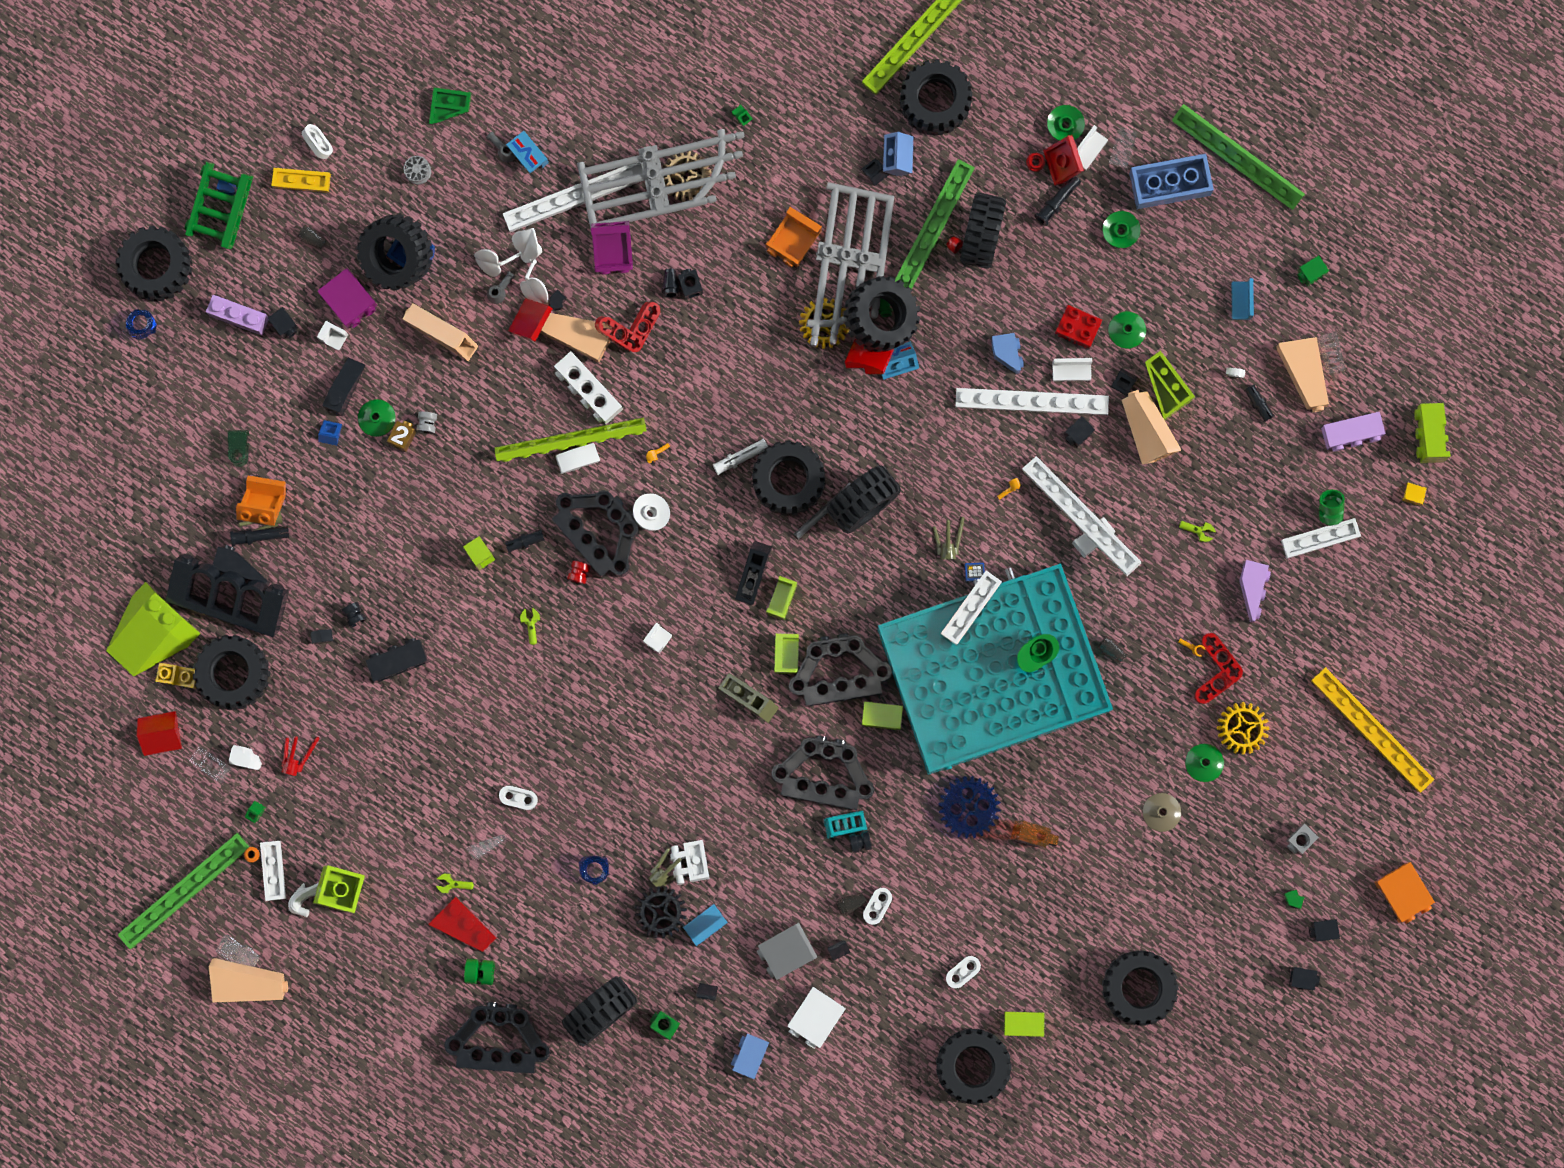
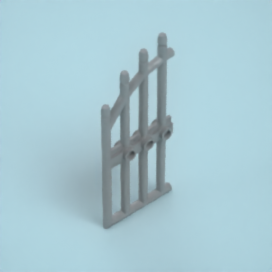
[577,129,745,228]
[806,182,894,347]

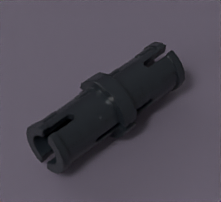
[1244,384,1275,423]
[505,529,545,553]

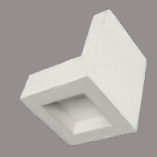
[317,321,348,350]
[643,623,672,654]

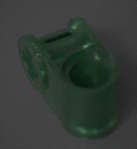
[228,430,249,467]

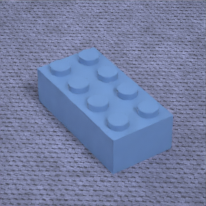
[1129,154,1214,209]

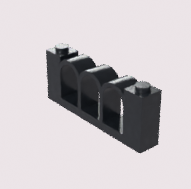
[165,554,289,637]

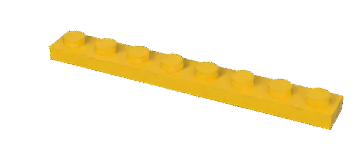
[1311,667,1435,793]

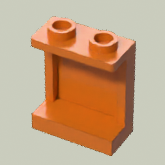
[765,207,822,267]
[236,475,286,526]
[1374,862,1435,924]

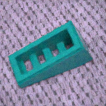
[824,811,867,839]

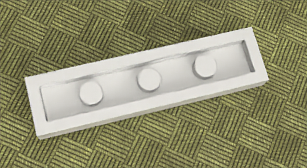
[1281,518,1361,559]
[941,571,1002,646]

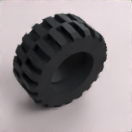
[900,59,972,135]
[960,192,1006,269]
[357,214,433,290]
[115,226,192,302]
[844,276,920,352]
[752,440,825,516]
[827,465,901,534]
[193,635,270,710]
[1102,951,1179,1026]
[562,976,637,1047]
[936,1029,1012,1105]

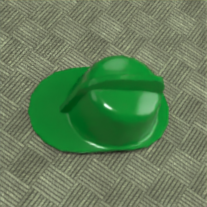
[1017,634,1059,672]

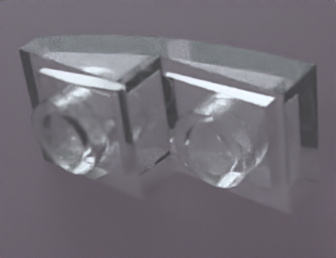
[1109,127,1138,168]
[216,935,260,967]

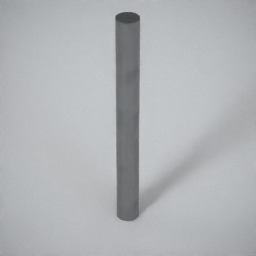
[794,482,851,539]

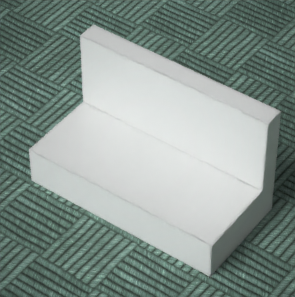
[1077,125,1108,171]
[1052,358,1092,382]

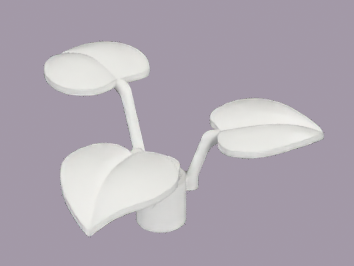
[474,228,550,305]

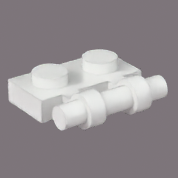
[670,840,710,885]

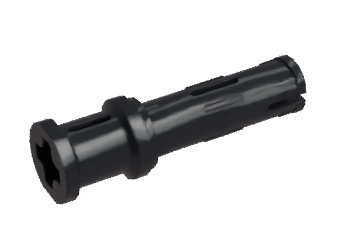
[1034,176,1081,226]
[230,526,289,547]

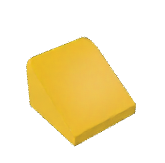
[1402,483,1426,506]

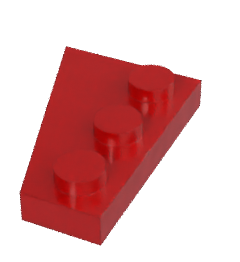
[428,897,497,952]

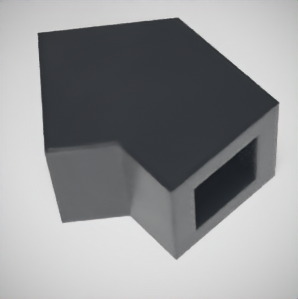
[549,289,567,311]
[310,629,333,644]

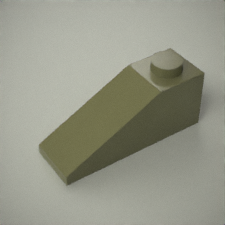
[718,673,779,723]

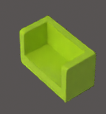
[463,536,495,570]
[766,576,797,620]
[774,633,799,674]
[862,702,903,730]
[1004,1011,1044,1037]

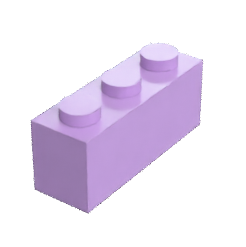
[206,295,269,335]
[1321,412,1386,452]

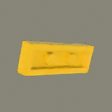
[272,168,331,193]

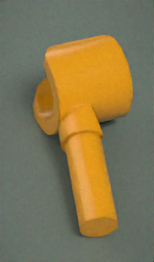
[646,443,670,463]
[997,478,1021,500]
[1178,638,1205,657]

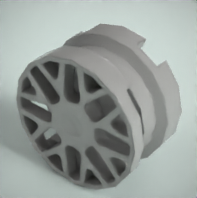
[404,156,431,185]

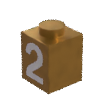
[387,421,416,452]

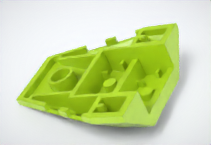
[106,582,201,677]

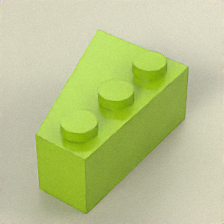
[1145,351,1195,421]
[1414,403,1451,463]

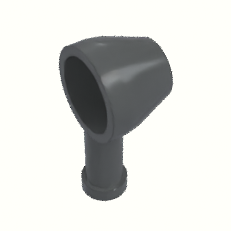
[486,131,516,163]
[487,271,516,304]

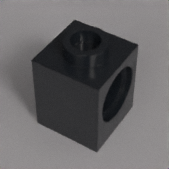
[678,269,703,300]
[268,307,298,339]
[1064,416,1095,448]
[1309,919,1340,942]
[1289,967,1320,990]

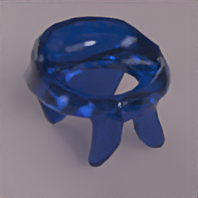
[126,309,157,339]
[579,855,609,885]

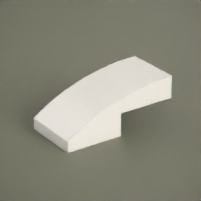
[555,443,600,474]

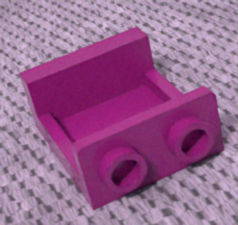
[591,221,633,274]
[318,268,377,329]

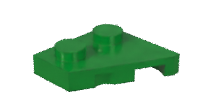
[429,88,472,124]

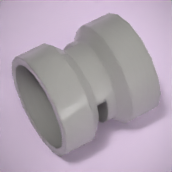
[416,412,437,434]

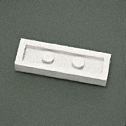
[260,841,286,901]

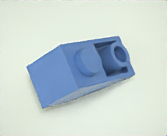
[991,333,1023,374]

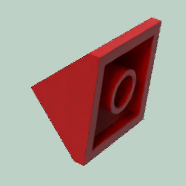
[137,711,182,756]

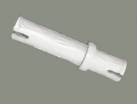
[713,439,768,475]

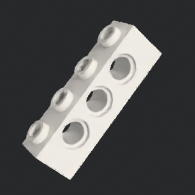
[554,351,623,424]

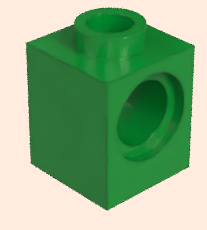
[1297,255,1329,286]
[649,1011,681,1040]

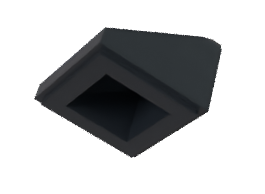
[861,158,889,186]
[1111,368,1138,396]
[828,940,850,961]
[696,983,718,1001]

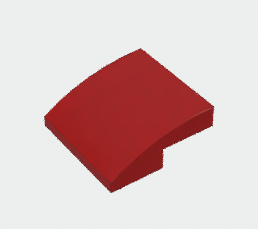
[845,339,894,374]

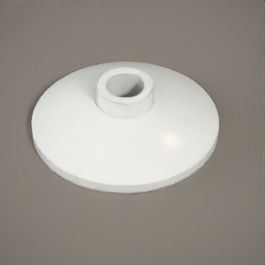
[633,494,670,531]

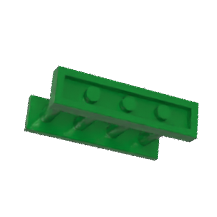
[185,162,254,249]

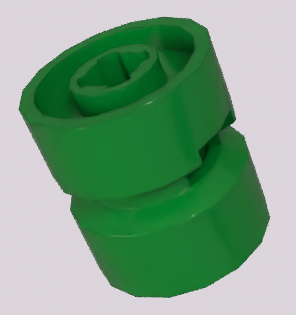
[1319,489,1345,526]
[464,958,495,986]

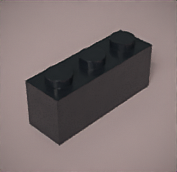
[365,638,429,683]

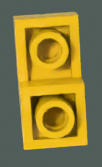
[155,663,196,689]

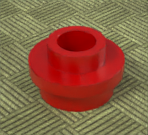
[1026,153,1045,172]

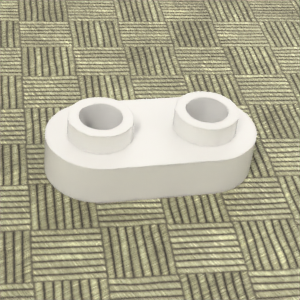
[302,124,333,159]
[499,786,538,810]
[863,888,892,925]
[946,956,981,988]

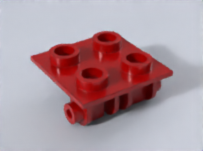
[1055,305,1102,349]

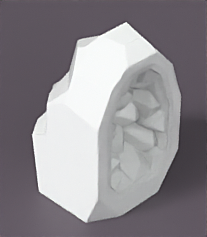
[229,745,262,770]

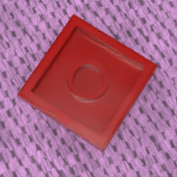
[1043,135,1084,186]
[508,298,553,342]

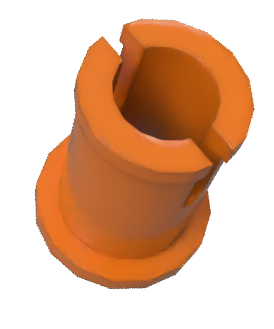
[244,847,261,862]

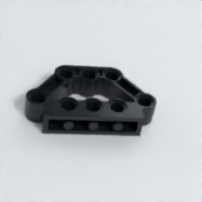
[552,490,639,578]
[789,633,892,707]
[772,735,874,811]
[444,1002,551,1074]

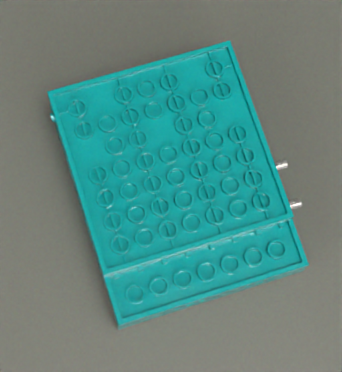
[877,564,1113,775]

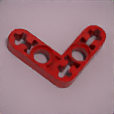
[595,301,660,352]
[1194,633,1243,704]

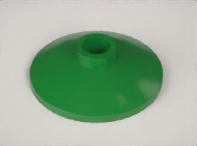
[1047,105,1085,141]
[1103,211,1141,248]
[1108,311,1146,349]
[358,399,396,437]
[1185,744,1224,782]

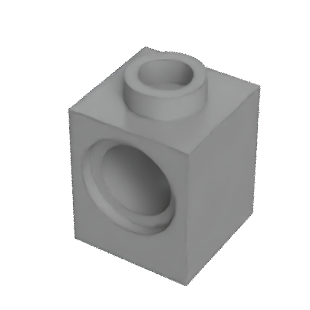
[1286,824,1319,854]

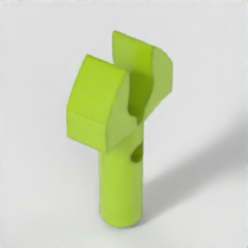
[1179,521,1216,543]
[520,608,540,645]
[436,874,474,894]

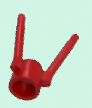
[281,736,319,776]

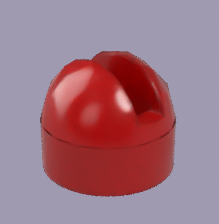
[947,237,963,254]

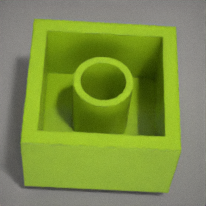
[313,865,365,913]

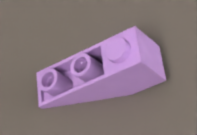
[1240,560,1271,623]

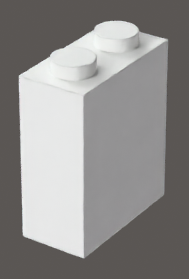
[788,987,846,1049]

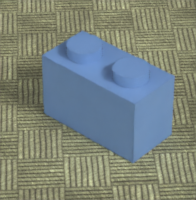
[883,132,913,176]
[731,1033,769,1079]

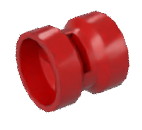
[567,561,591,585]

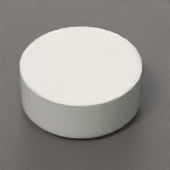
[1225,368,1245,378]

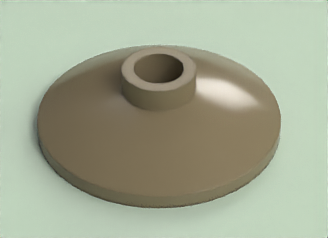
[1143,793,1181,832]

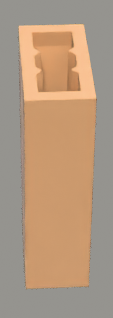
[403,303,478,361]
[540,313,612,363]
[1276,337,1329,412]
[1122,390,1181,465]
[209,958,288,1002]

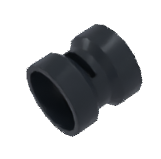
[341,602,367,628]
[849,831,872,854]

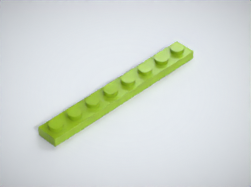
[862,0,962,95]
[495,418,647,462]

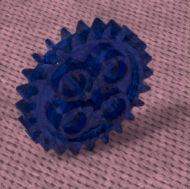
[938,776,1001,839]

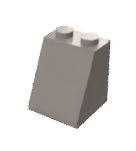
[757,923,817,980]

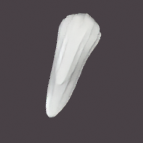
[288,882,319,917]

